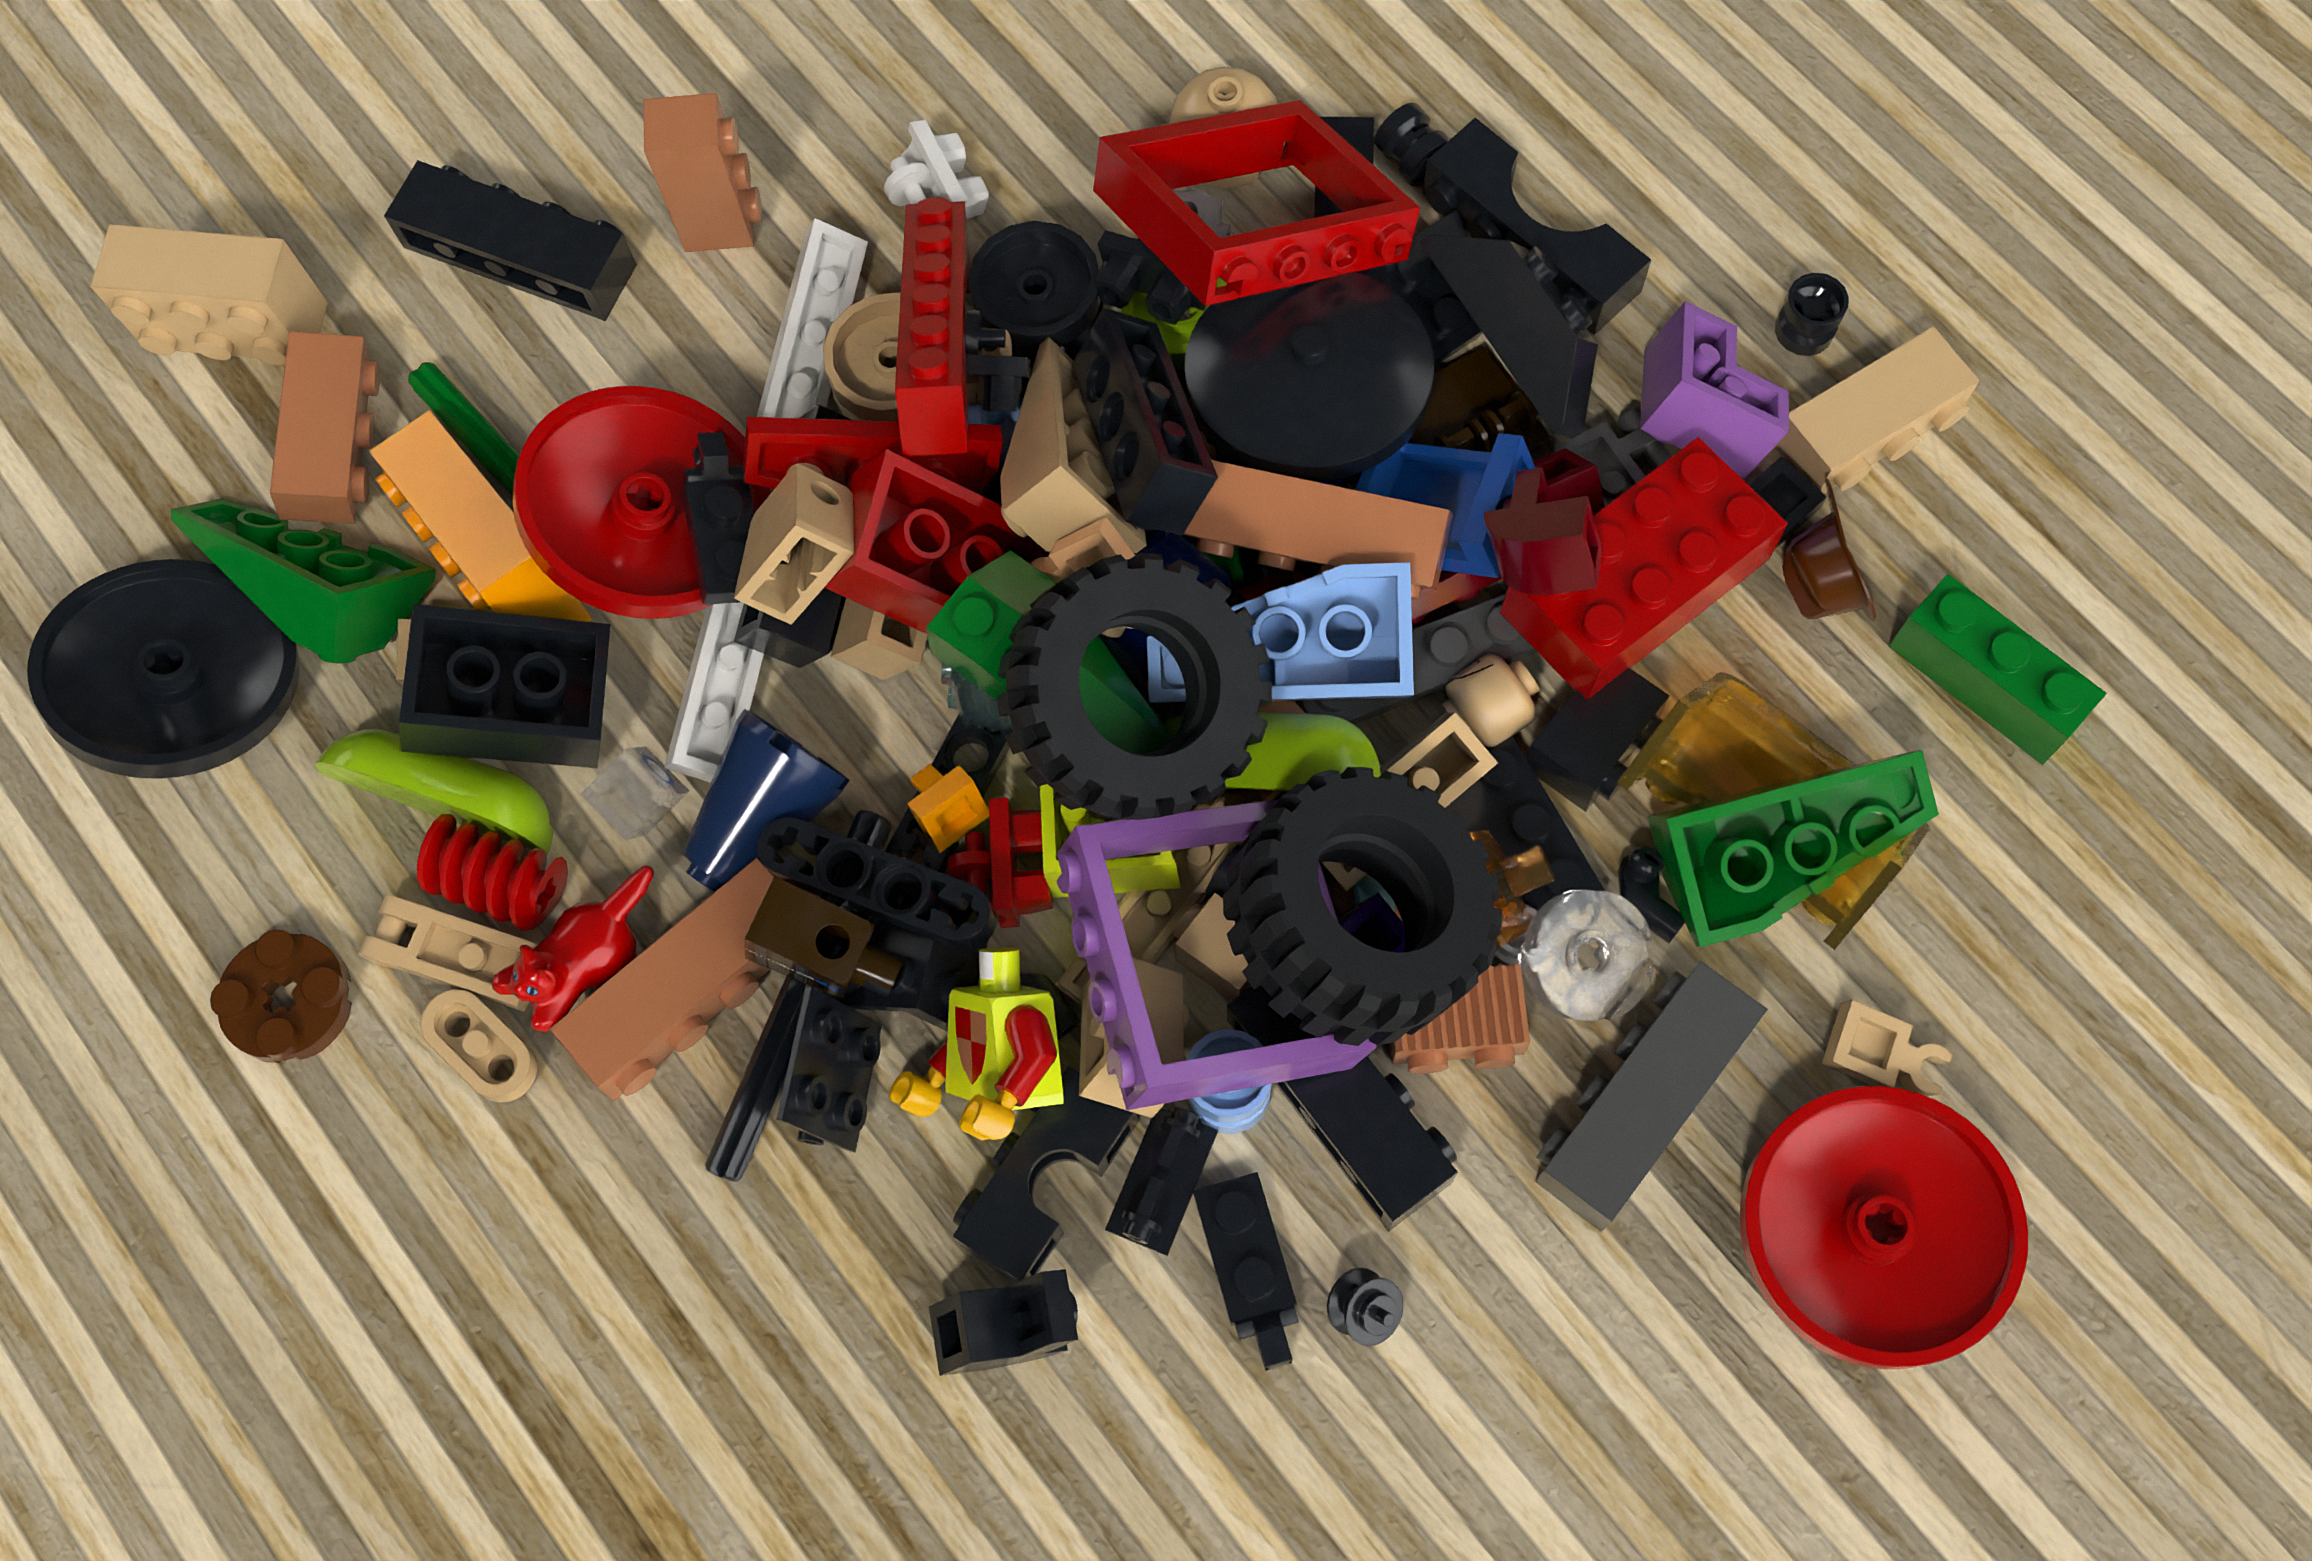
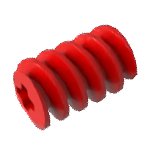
[417,813,568,931]

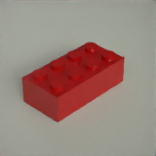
[1500,437,1788,700]
[824,449,1051,634]

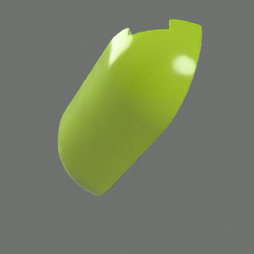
[1162,712,1381,792]
[315,729,553,855]

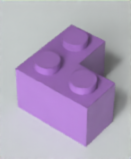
[1640,301,1789,479]

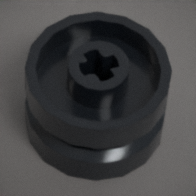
[968,221,1104,372]

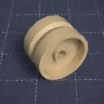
[823,292,900,422]

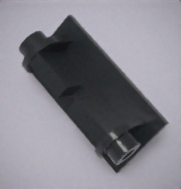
[1105,1107,1218,1256]

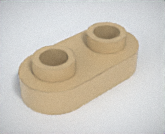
[420,989,537,1103]

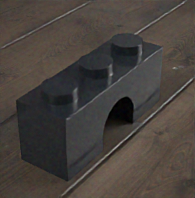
[953,1065,1138,1284]

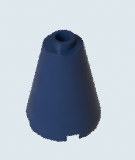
[682,709,850,892]

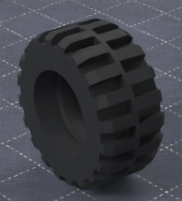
[997,553,1272,821]
[1223,767,1503,1046]

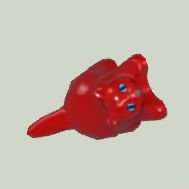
[492,865,654,1032]

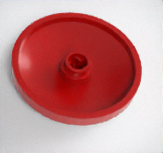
[513,386,771,619]
[1740,1086,2028,1369]

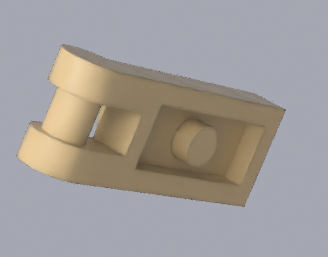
[357,894,538,1012]

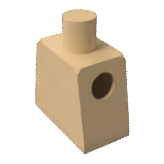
[734,463,855,625]

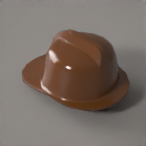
[1782,479,1876,621]

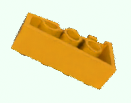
[369,410,592,622]

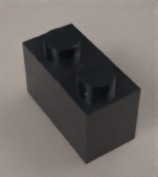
[1527,667,1670,812]

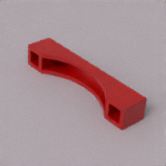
[895,197,970,457]

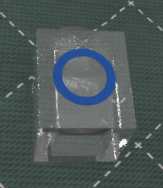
[580,746,690,840]

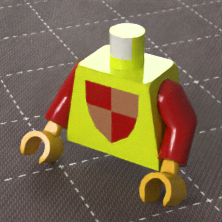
[889,947,1064,1140]

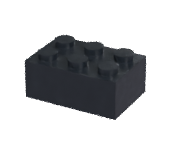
[399,604,611,768]

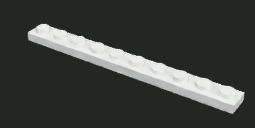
[664,218,868,783]

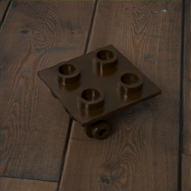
[1408,347,1550,453]

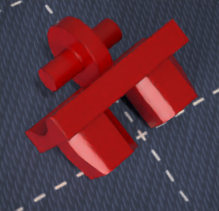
[947,797,1053,928]

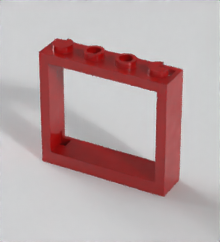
[1093,100,1420,306]

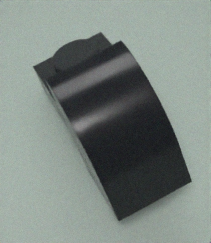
[929,1269,1078,1376]

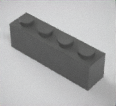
[1535,961,1768,1232]

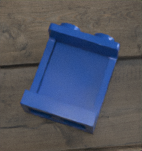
[1355,433,1535,578]

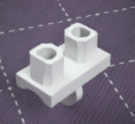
[884,120,989,219]

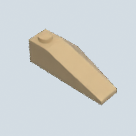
[1000,337,1147,553]

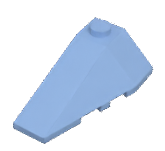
[1147,562,1414,703]

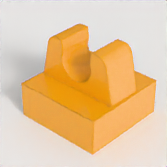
[907,764,989,853]

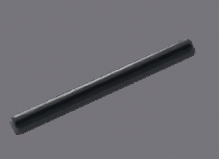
[705,810,892,1182]

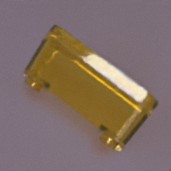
[1617,672,1930,950]

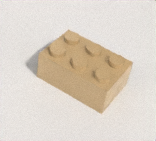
[90,224,328,365]

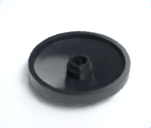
[1185,272,1434,482]
[27,559,300,779]

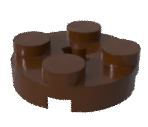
[210,929,352,1063]

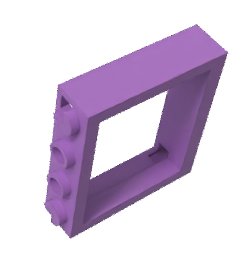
[1057,799,1377,1110]

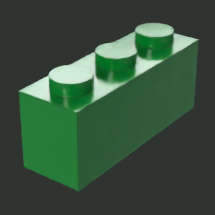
[1888,574,2107,765]

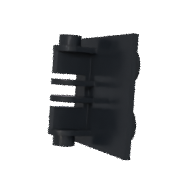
[776,987,882,1152]

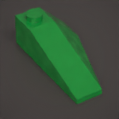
[171,498,436,664]
[926,550,1173,753]
[1647,750,1939,947]

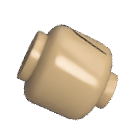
[1441,654,1540,747]

